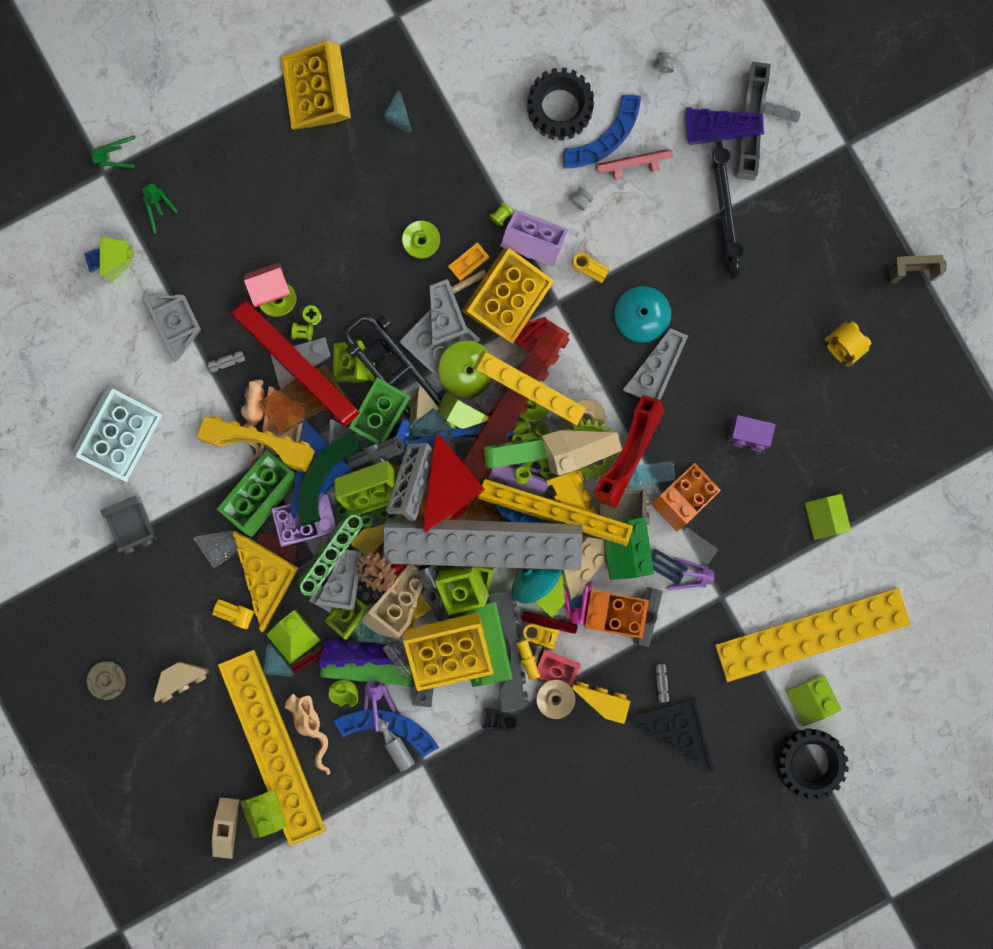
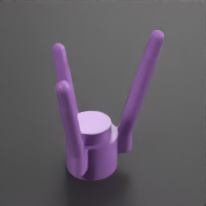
[667,557,714,590]
[364,680,396,732]

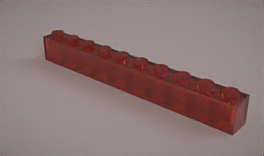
[462,321,570,482]

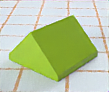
[804,494,851,540]
[324,597,371,640]

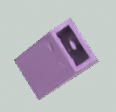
[272,494,338,547]

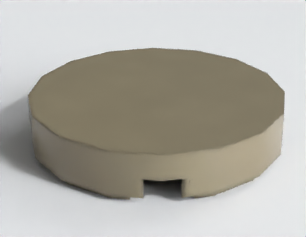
[86,661,126,700]

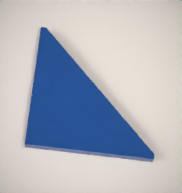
[291,420,352,519]

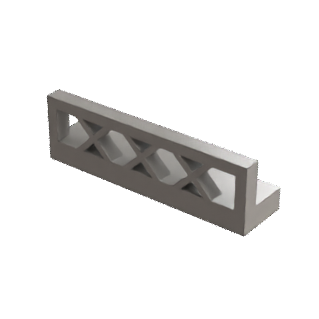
[386,443,434,521]

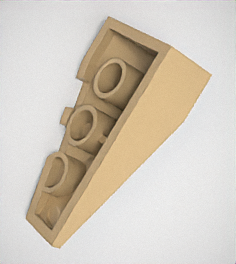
[541,430,622,476]
[362,564,423,639]

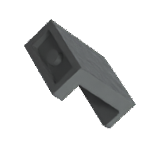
[100,495,157,555]

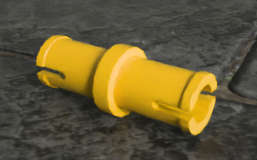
[516,639,540,680]

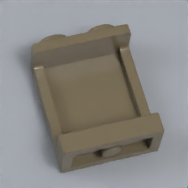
[888,255,947,283]
[599,490,650,525]

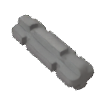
[764,102,801,122]
[208,351,245,372]
[655,664,669,702]

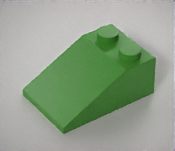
[349,377,411,443]

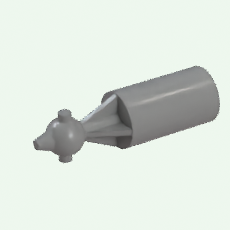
[378,717,415,772]

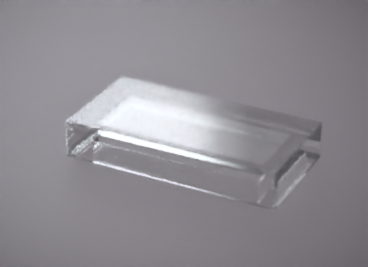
[676,527,718,565]

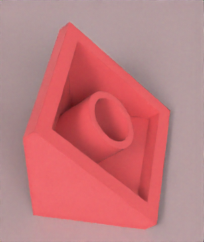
[244,262,291,307]
[536,649,581,687]

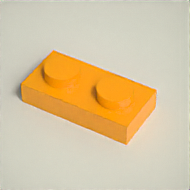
[448,242,490,282]

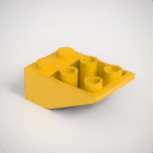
[571,681,630,724]

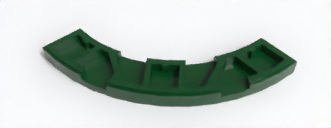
[299,431,361,526]

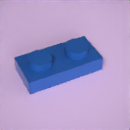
[390,419,411,440]

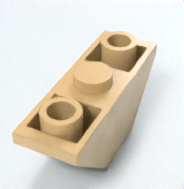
[154,662,210,703]
[212,797,240,859]

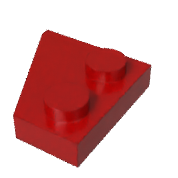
[515,317,558,356]

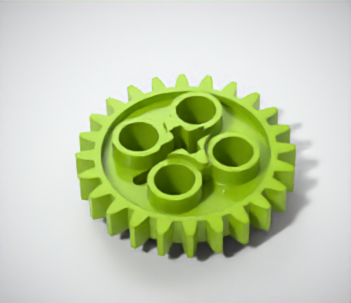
[566,419,618,481]

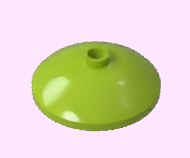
[438,340,493,398]

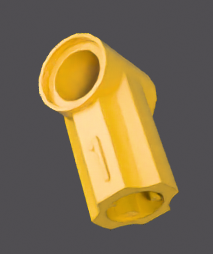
[571,252,610,284]
[212,599,254,629]

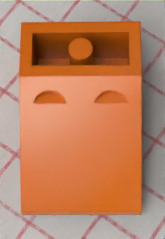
[651,463,721,532]
[585,590,649,639]

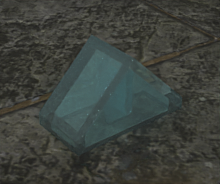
[384,91,412,133]
[412,408,452,439]
[357,621,390,644]
[264,644,296,677]

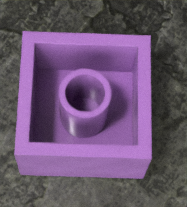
[727,415,776,452]

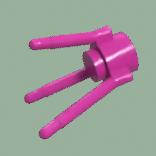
[564,581,593,624]

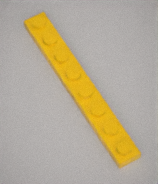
[478,479,633,546]

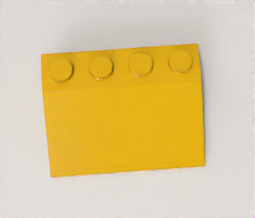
[281,40,351,130]
[462,248,554,344]
[403,613,494,691]

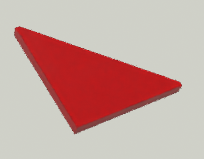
[423,434,485,533]

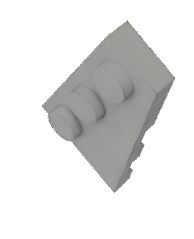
[430,279,468,347]
[271,337,331,390]
[315,550,363,610]

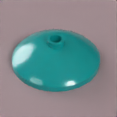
[614,286,671,343]
[512,568,562,604]

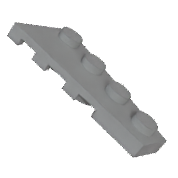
[623,328,688,400]

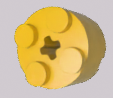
[825,321,872,366]

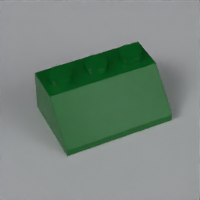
[604,516,654,580]

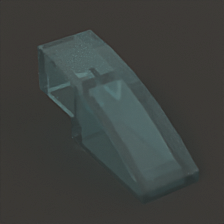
[627,461,676,487]

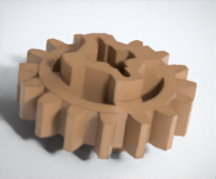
[355,552,397,592]

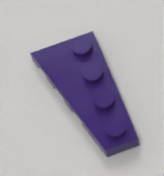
[686,107,765,145]
[320,638,402,668]

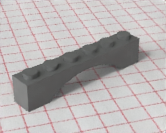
[736,62,771,181]
[489,591,528,710]

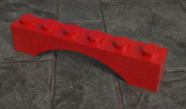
[593,395,664,508]

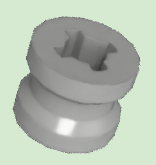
[656,52,676,73]
[570,187,594,211]

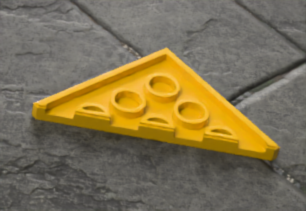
[233,531,299,632]

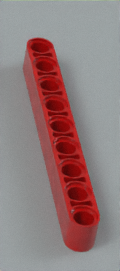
[230,300,360,427]

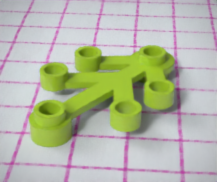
[511,424,551,484]

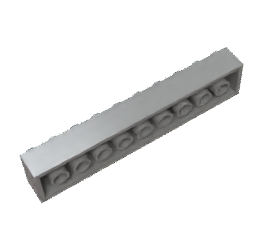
[384,518,583,570]

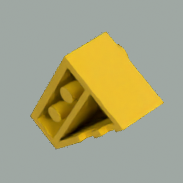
[546,469,598,515]

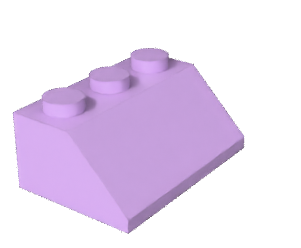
[500,210,568,267]
[489,439,553,497]

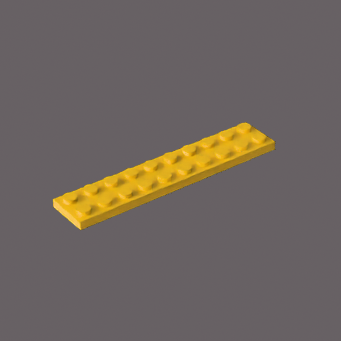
[715,588,911,682]
[218,650,327,846]

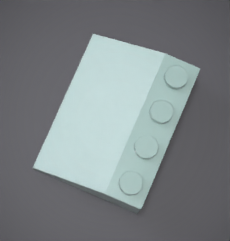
[71,386,162,482]

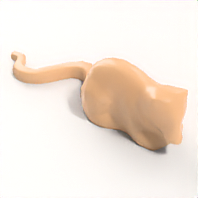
[241,379,265,465]
[285,694,330,775]

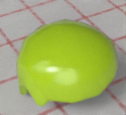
[328,680,358,707]

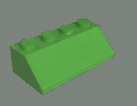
[217,450,296,537]
[456,602,513,687]

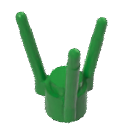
[91,135,136,168]
[142,184,178,234]

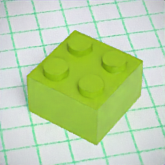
[435,566,489,615]

